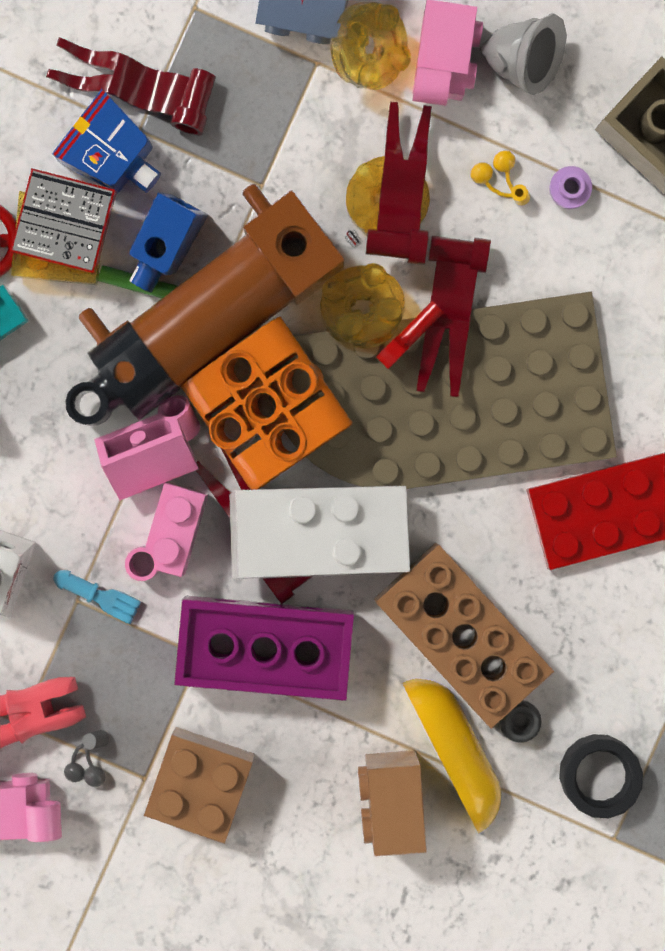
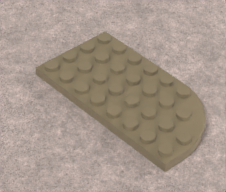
[268,291,617,489]

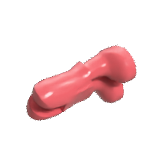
[0,677,86,749]

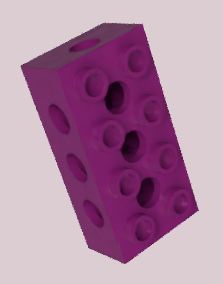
[174,595,354,701]

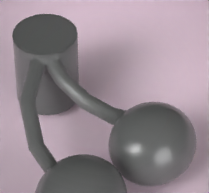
[64,730,109,787]

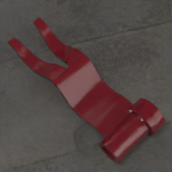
[365,102,432,265]

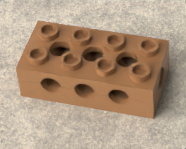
[374,542,554,729]

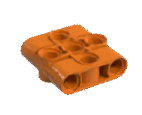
[181,317,353,490]

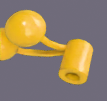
[470,151,530,206]

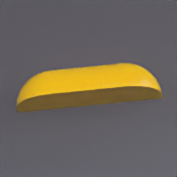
[402,678,501,834]

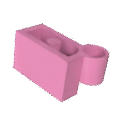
[412,0,483,106]
[94,395,200,500]
[125,482,209,581]
[0,773,62,842]

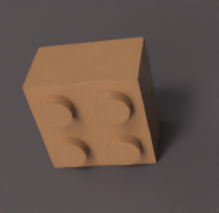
[144,727,255,844]
[358,750,427,857]

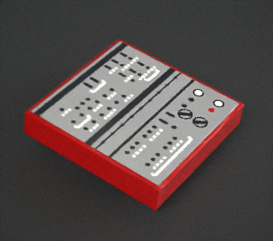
[10,168,117,275]

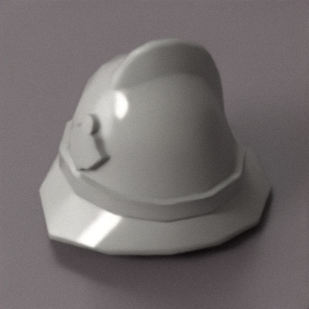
[480,13,567,95]

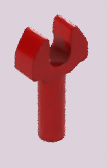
[376,301,444,369]

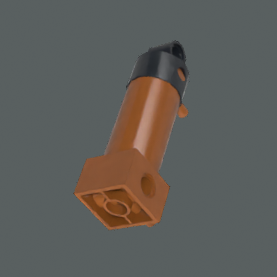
[65,184,345,426]

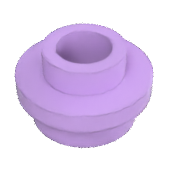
[549,166,592,209]

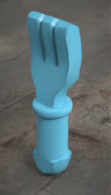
[53,570,141,624]

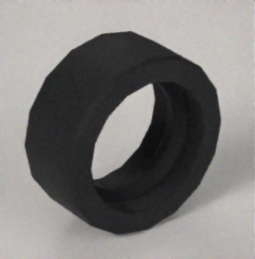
[559,734,643,819]

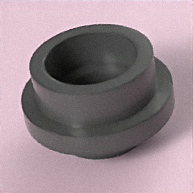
[499,700,541,743]

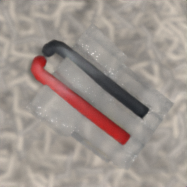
[344,230,363,248]

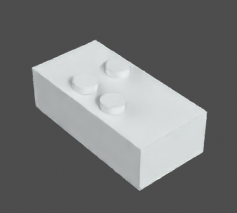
[229,486,410,579]

